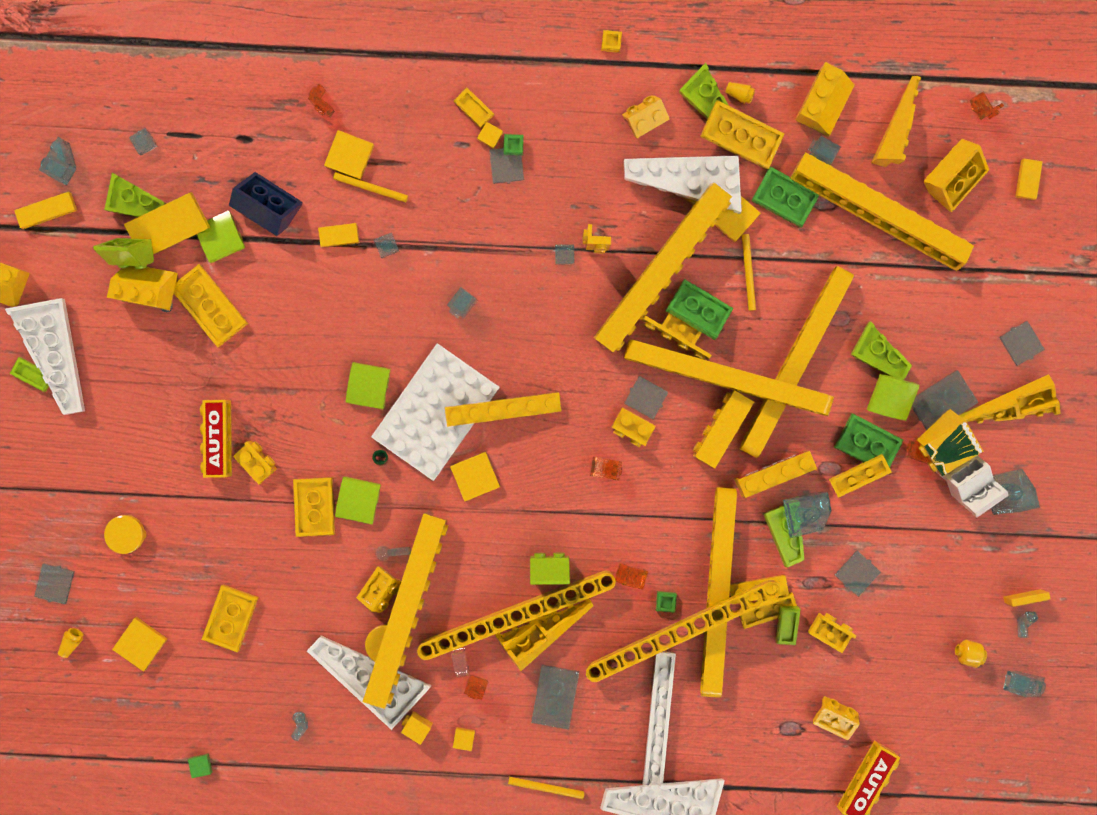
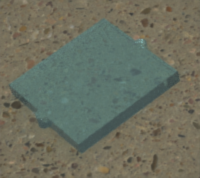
[489,147,524,184]
[999,321,1045,366]
[624,376,668,419]
[835,551,881,597]
[34,564,75,604]

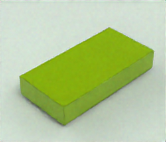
[10,357,49,392]
[775,606,801,645]

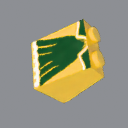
[917,409,984,476]

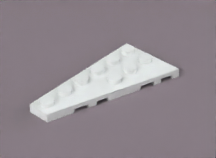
[623,156,742,214]
[5,298,85,415]
[307,636,431,730]
[600,778,725,815]

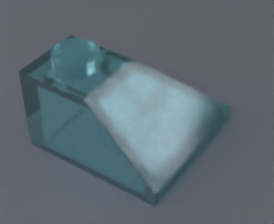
[991,469,1040,515]
[783,492,832,538]

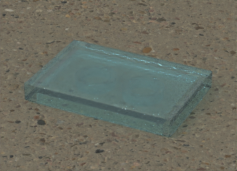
[912,370,978,430]
[531,665,579,730]

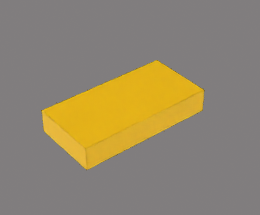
[454,87,494,129]
[1015,159,1043,200]
[318,223,359,248]
[1003,589,1050,607]

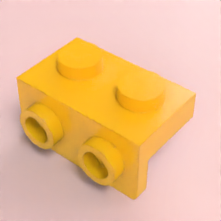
[622,96,669,138]
[583,224,611,254]
[808,613,857,653]

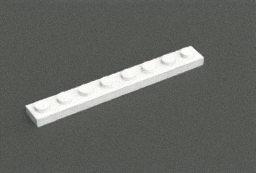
[643,651,676,785]

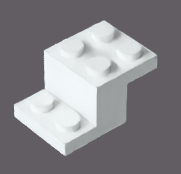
[936,455,1009,518]

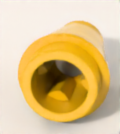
[725,82,756,104]
[58,628,83,658]

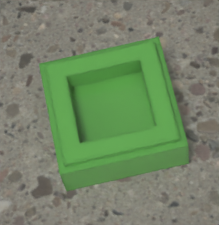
[504,134,524,156]
[655,591,677,613]
[188,754,212,778]

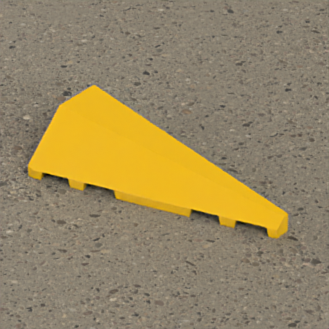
[871,76,921,167]
[959,374,1061,423]
[495,598,593,671]

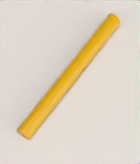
[333,172,408,203]
[742,234,756,311]
[508,776,585,799]

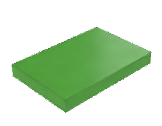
[751,166,819,228]
[666,279,733,340]
[834,413,904,468]

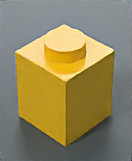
[401,711,433,745]

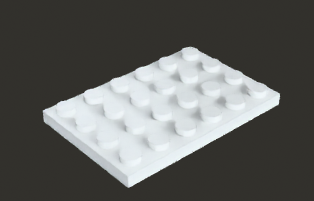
[371,343,500,481]

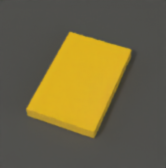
[293,477,335,537]
[201,584,259,653]

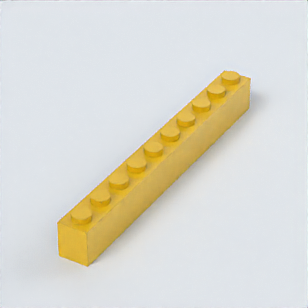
[790,152,974,271]
[593,182,732,352]
[362,513,449,709]

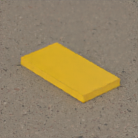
[700,100,784,170]
[124,192,211,255]
[683,196,761,243]
[174,264,249,347]

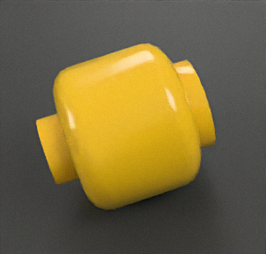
[955,640,987,668]

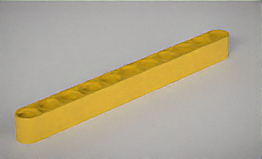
[739,266,854,458]
[624,340,834,416]
[700,487,737,698]
[417,570,616,660]
[586,580,781,682]

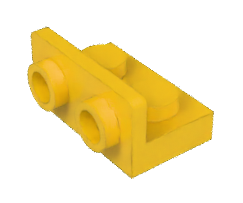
[611,407,656,448]
[233,441,277,485]
[356,566,401,613]
[813,696,860,740]

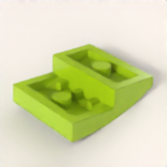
[197,211,245,263]
[346,362,391,409]
[867,374,920,421]
[335,476,381,524]

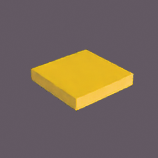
[324,130,374,180]
[450,452,500,502]
[112,617,168,672]

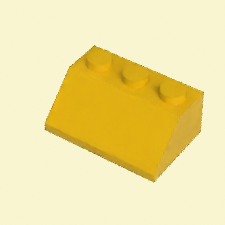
[795,62,854,137]
[924,139,989,212]
[0,262,30,307]
[107,266,178,311]

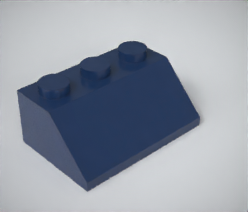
[229,172,303,236]

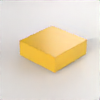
[601,30,622,53]
[477,122,503,149]
[453,727,475,751]

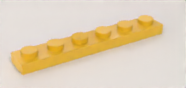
[444,392,561,427]

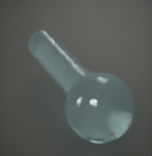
[375,546,411,561]

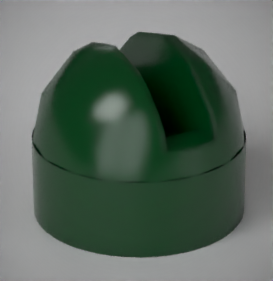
[372,450,388,466]

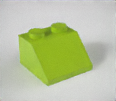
[93,238,154,269]
[530,552,570,585]

